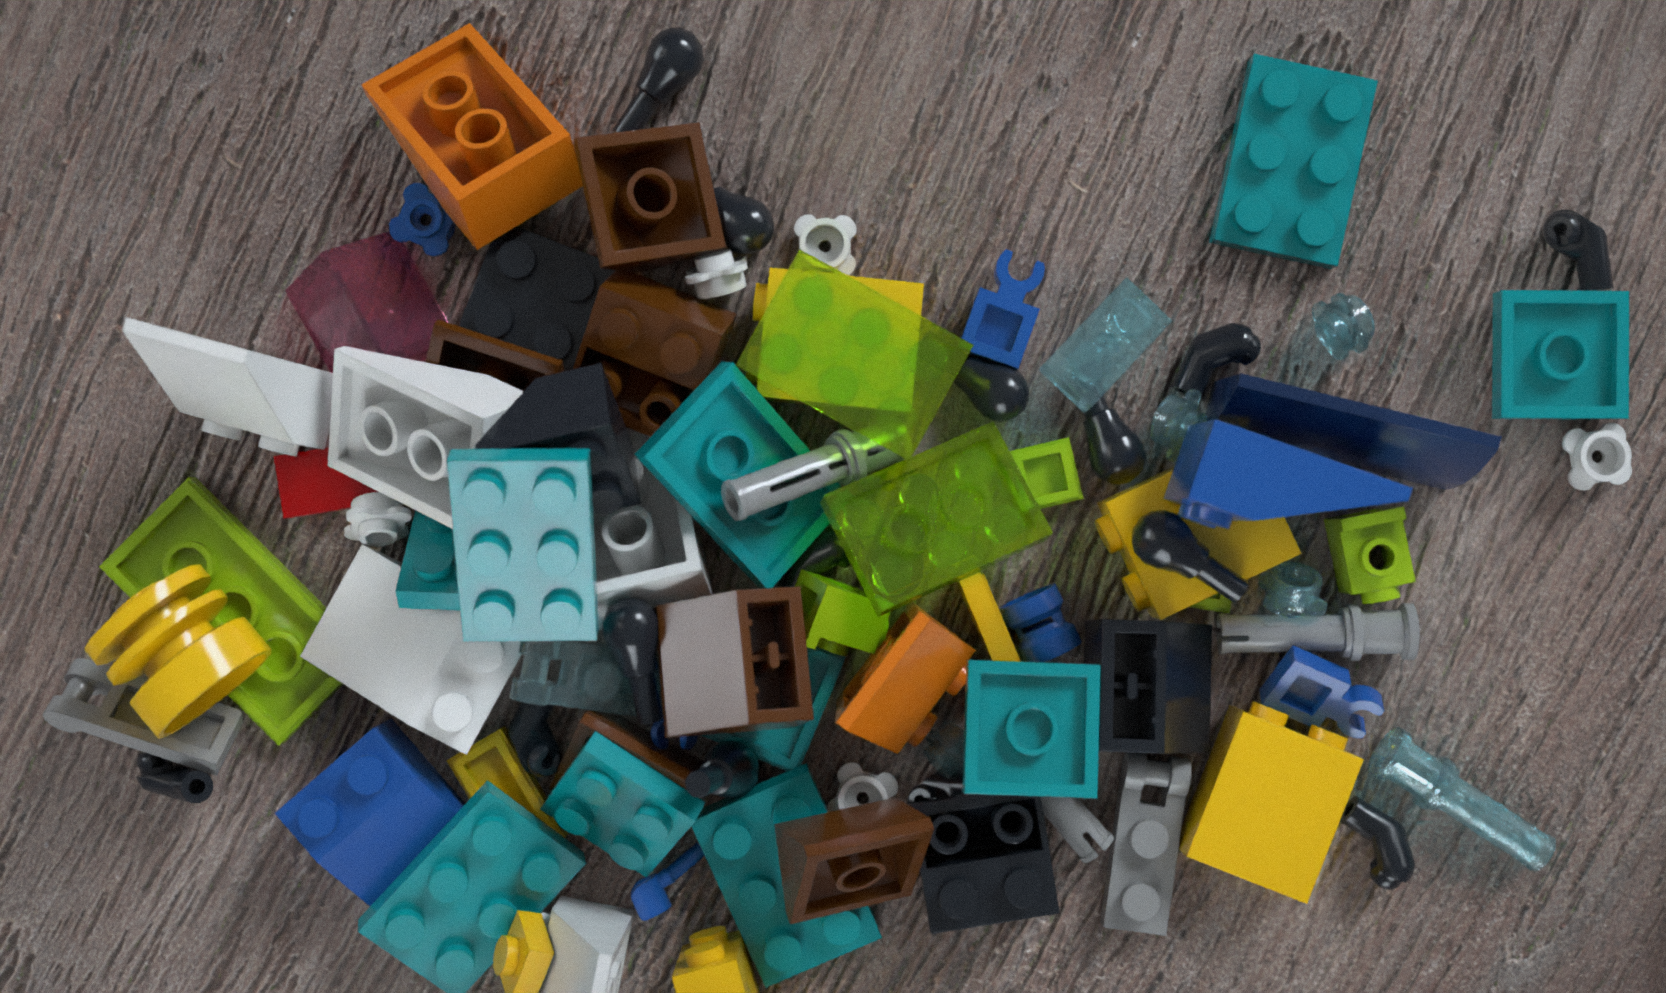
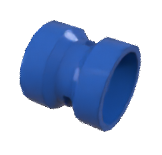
[999,583,1082,663]

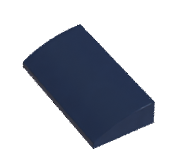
[1204,373,1502,490]

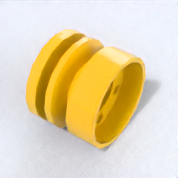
[84,564,272,739]

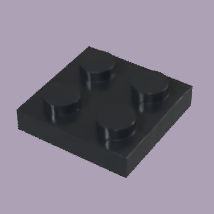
[459,227,616,371]

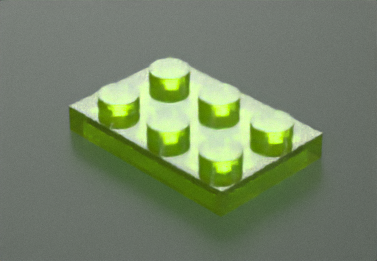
[736,249,973,461]
[820,421,1053,617]

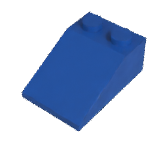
[1163,419,1413,529]
[275,718,465,906]

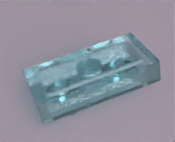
[1038,277,1172,413]

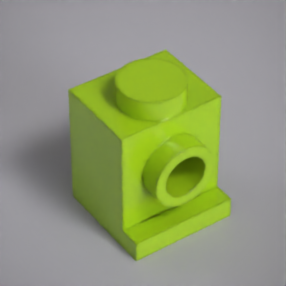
[1324,506,1416,604]
[795,569,893,656]

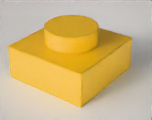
[493,910,555,993]

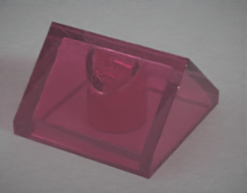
[285,231,449,373]

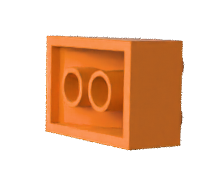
[361,23,583,250]
[836,601,976,754]

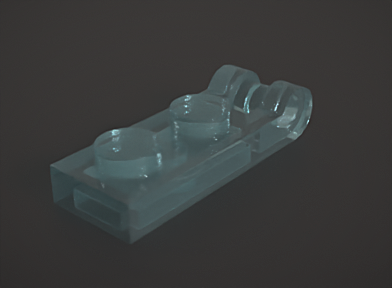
[509,641,663,717]

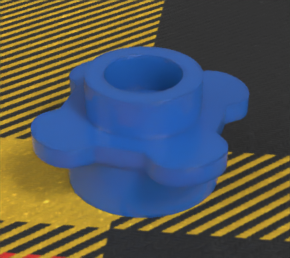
[389,183,456,257]

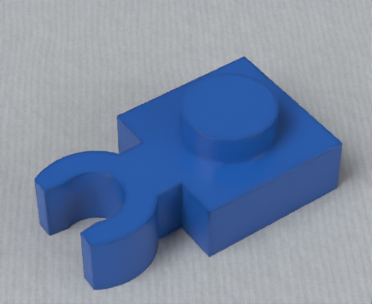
[957,249,1045,370]
[1259,645,1385,739]

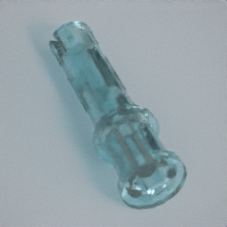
[1367,727,1556,871]

